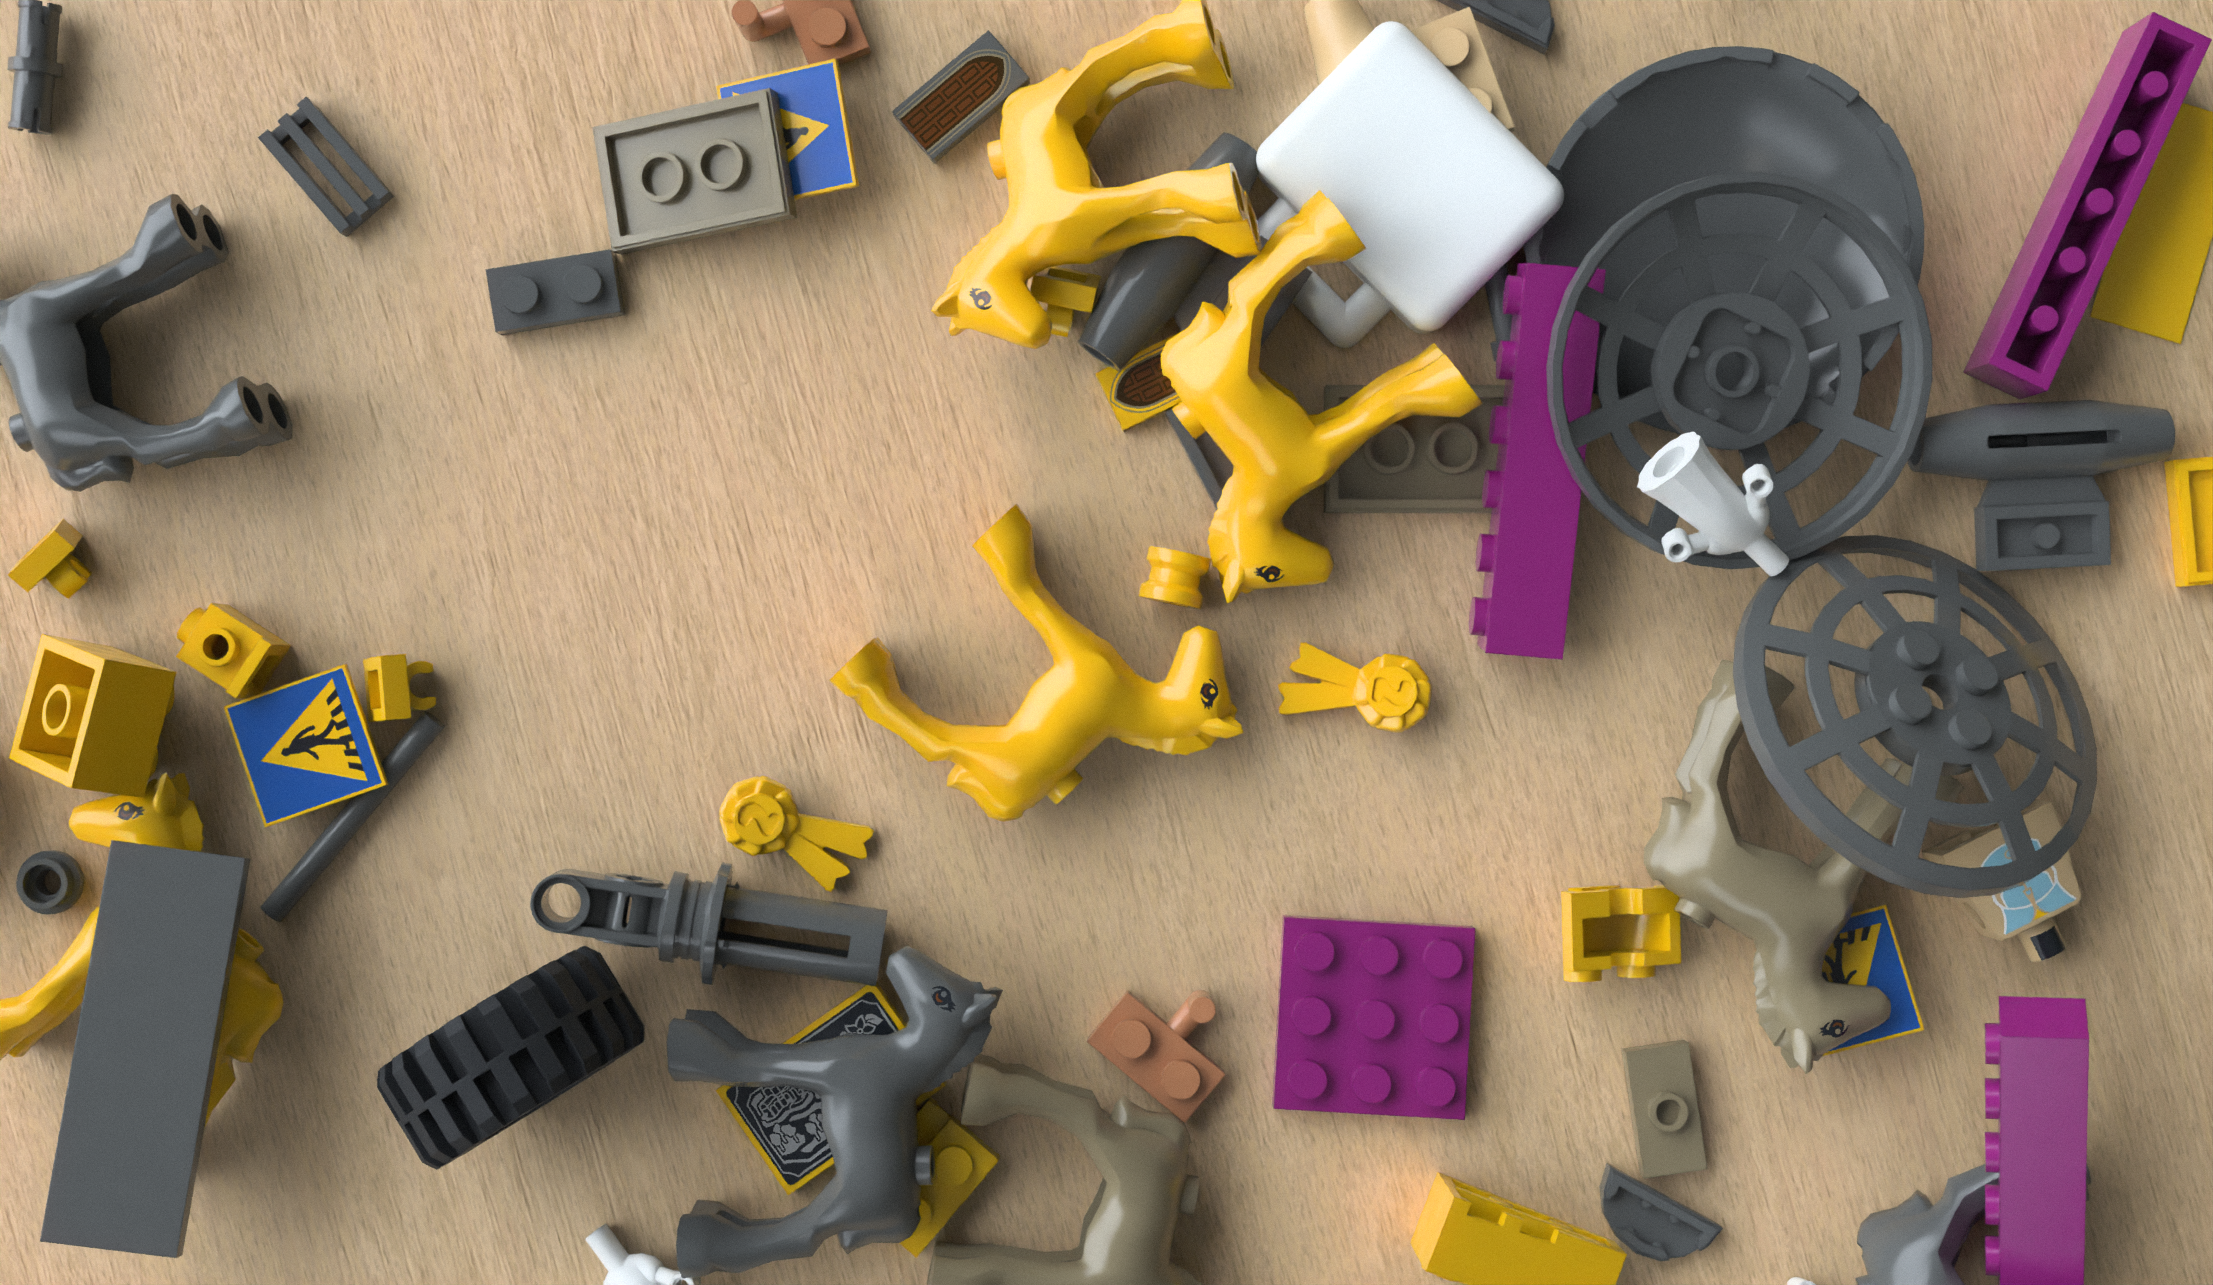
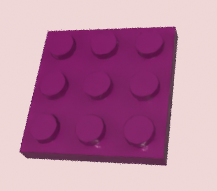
[1272,915,1475,1120]

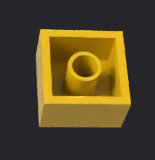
[9,634,177,798]

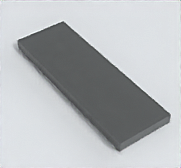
[40,840,251,1258]

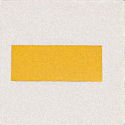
[2090,103,2213,344]

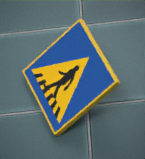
[716,59,859,200]
[223,664,389,827]
[1822,905,1924,1056]

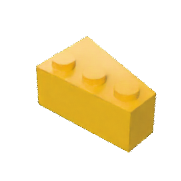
[1410,1172,1627,1285]

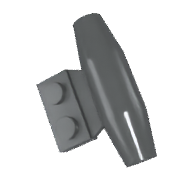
[1078,132,1313,371]
[1907,400,2175,571]

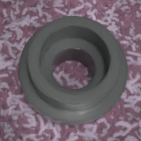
[16,850,84,915]

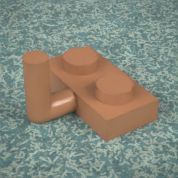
[732,0,872,66]
[1087,990,1225,1123]

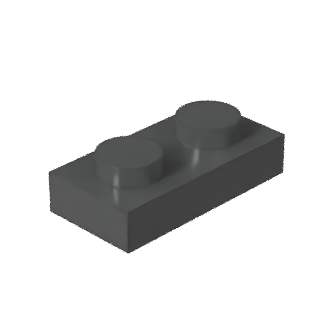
[485,249,625,335]

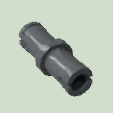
[7,0,63,135]

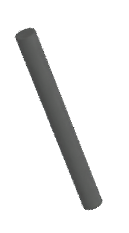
[261,711,445,922]

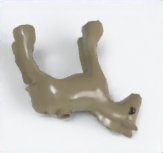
[1644,660,1964,1074]
[927,1054,1202,1285]

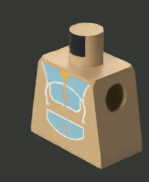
[1922,799,2082,962]

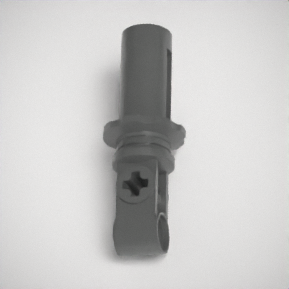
[530,862,888,987]

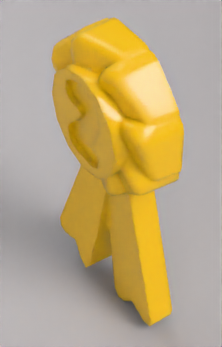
[1278,642,1433,733]
[719,776,874,892]

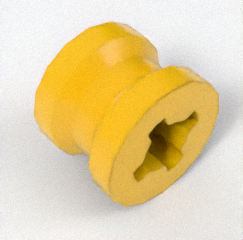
[1139,546,1211,609]

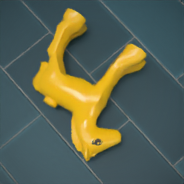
[931,0,1262,349]
[1161,190,1483,603]
[829,504,1244,822]
[0,773,284,1129]

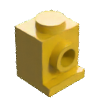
[176,603,291,699]

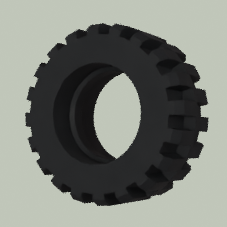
[377,946,645,1170]

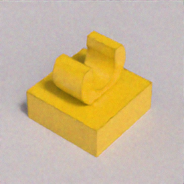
[1030,266,1101,337]
[8,518,92,599]
[363,654,436,722]

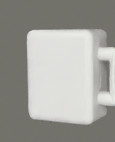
[1256,21,1564,348]

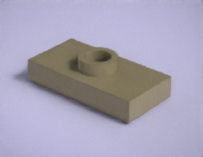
[1621,1040,1707,1179]

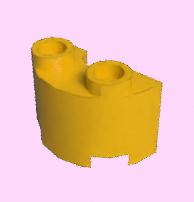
[1561,885,1681,982]

